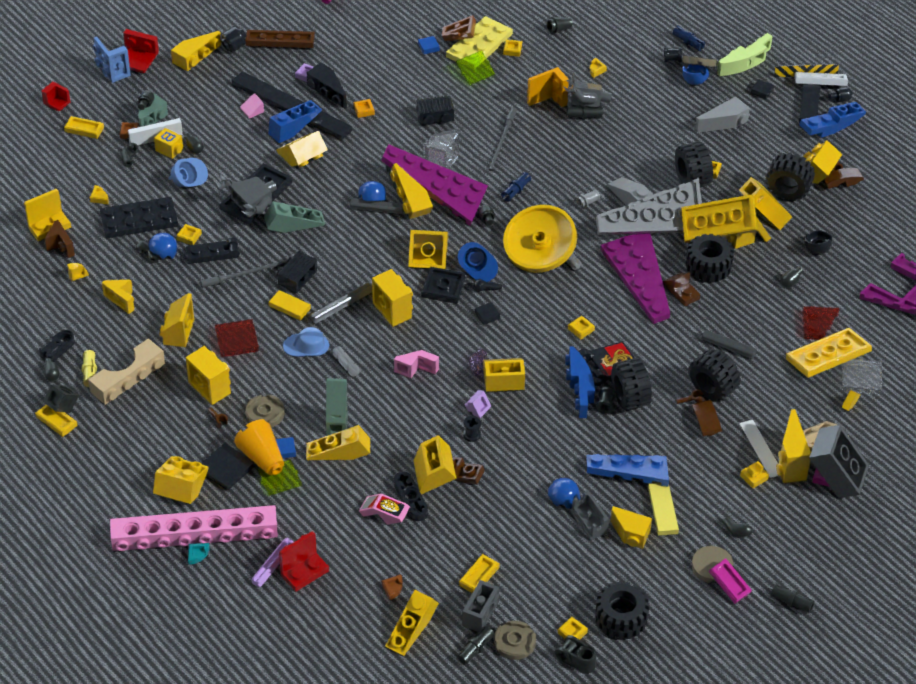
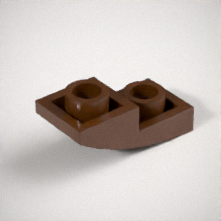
[823,168,864,189]
[692,400,722,436]
[452,457,485,485]

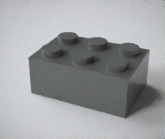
[809,425,869,498]

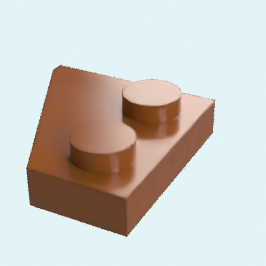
[442,15,476,41]

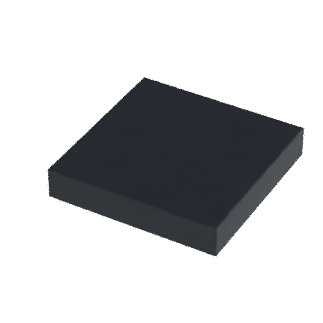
[421,267,467,304]
[201,443,255,491]

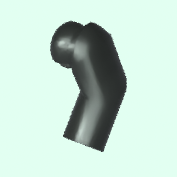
[121,143,138,167]
[136,241,158,263]
[722,517,753,537]

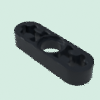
[394,471,428,522]

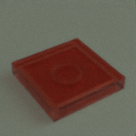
[215,319,259,357]

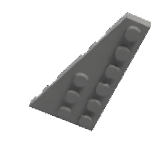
[596,178,702,235]

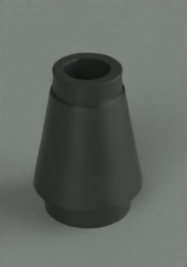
[546,17,573,34]

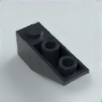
[307,62,347,108]

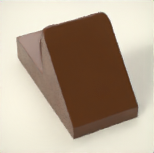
[45,220,75,258]
[663,272,700,306]

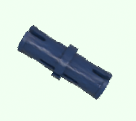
[672,25,705,51]
[501,172,531,202]

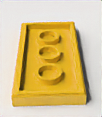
[681,194,758,244]
[786,328,872,378]

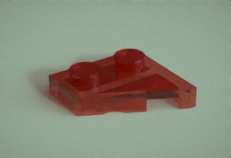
[802,306,839,340]

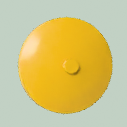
[503,205,577,273]

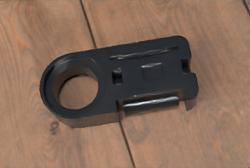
[39,330,75,362]

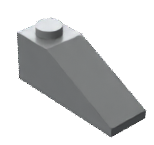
[695,97,750,132]
[607,177,653,205]

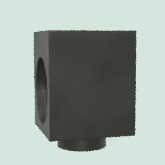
[43,385,79,412]

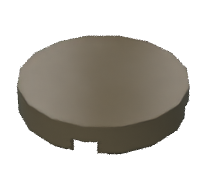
[683,56,717,67]
[245,395,285,428]
[692,546,733,583]
[494,621,536,660]

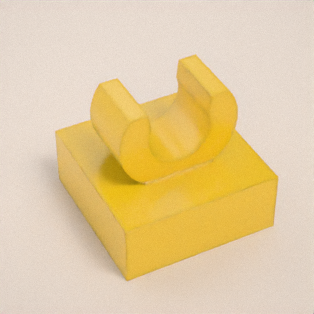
[740,461,769,488]

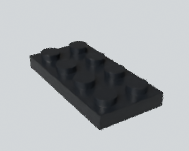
[219,163,293,224]
[99,196,178,239]

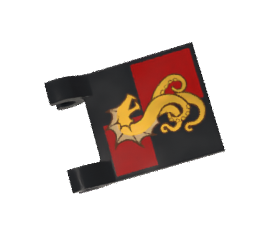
[579,341,635,386]

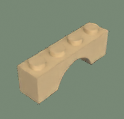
[88,339,165,405]

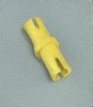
[81,350,97,387]

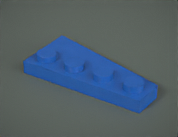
[586,454,669,487]

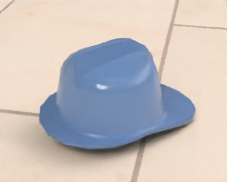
[168,158,208,187]
[283,327,329,357]

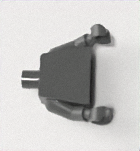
[563,70,612,107]
[216,175,277,218]

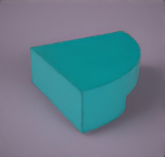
[188,543,210,565]

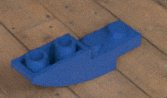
[799,102,866,138]
[565,346,595,418]

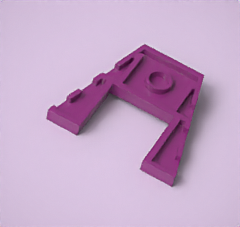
[859,253,916,315]

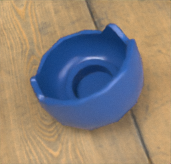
[682,64,709,85]
[358,181,386,201]
[149,233,177,259]
[548,478,580,509]

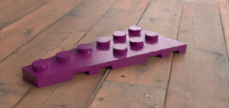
[381,144,488,226]
[600,233,670,324]

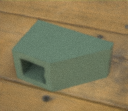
[138,93,168,127]

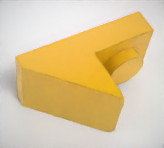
[102,280,134,314]

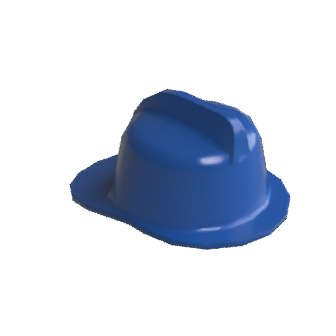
[458,242,498,282]

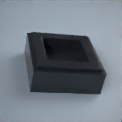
[751,79,774,99]
[475,302,501,325]

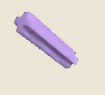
[252,538,293,587]

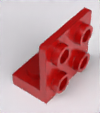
[123,29,159,73]
[279,531,329,592]

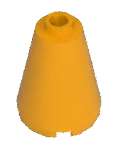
[234,419,284,475]

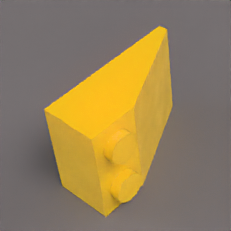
[776,409,811,483]

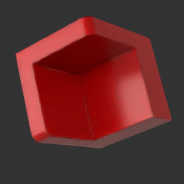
[41,81,71,112]

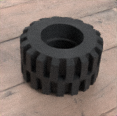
[675,141,713,187]
[765,153,815,201]
[686,234,734,282]
[688,348,741,402]
[611,358,652,411]
[595,582,649,640]

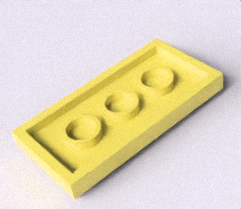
[446,16,513,70]

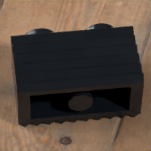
[416,96,454,125]
[277,251,317,293]

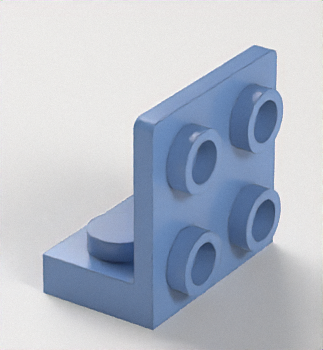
[93,37,131,83]

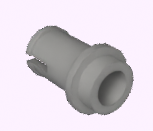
[576,190,600,208]

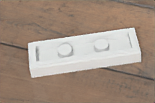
[794,72,848,86]
[128,118,183,145]

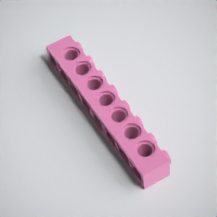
[110,505,278,551]

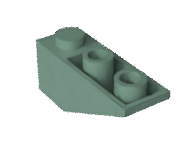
[264,201,325,233]
[326,378,348,435]

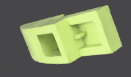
[717,33,772,76]

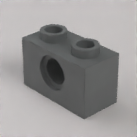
[462,580,499,632]

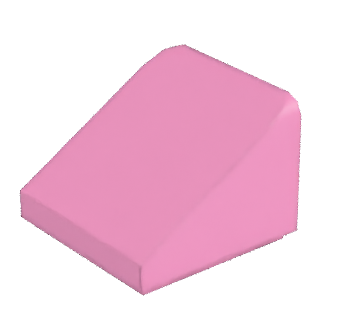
[240,94,264,118]

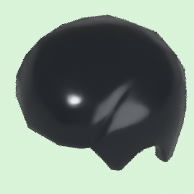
[804,230,833,255]

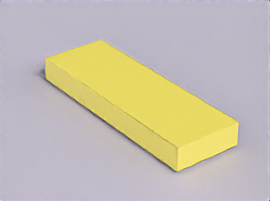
[648,482,679,536]

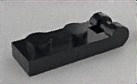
[186,237,240,264]

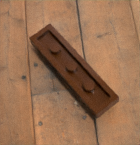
[245,30,315,48]

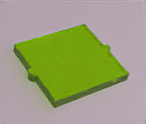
[456,50,495,86]
[258,459,302,496]

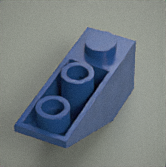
[268,100,322,143]

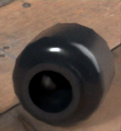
[220,26,247,52]

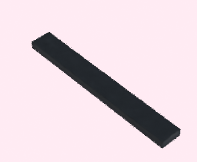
[232,71,352,140]

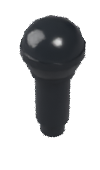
[473,279,502,292]

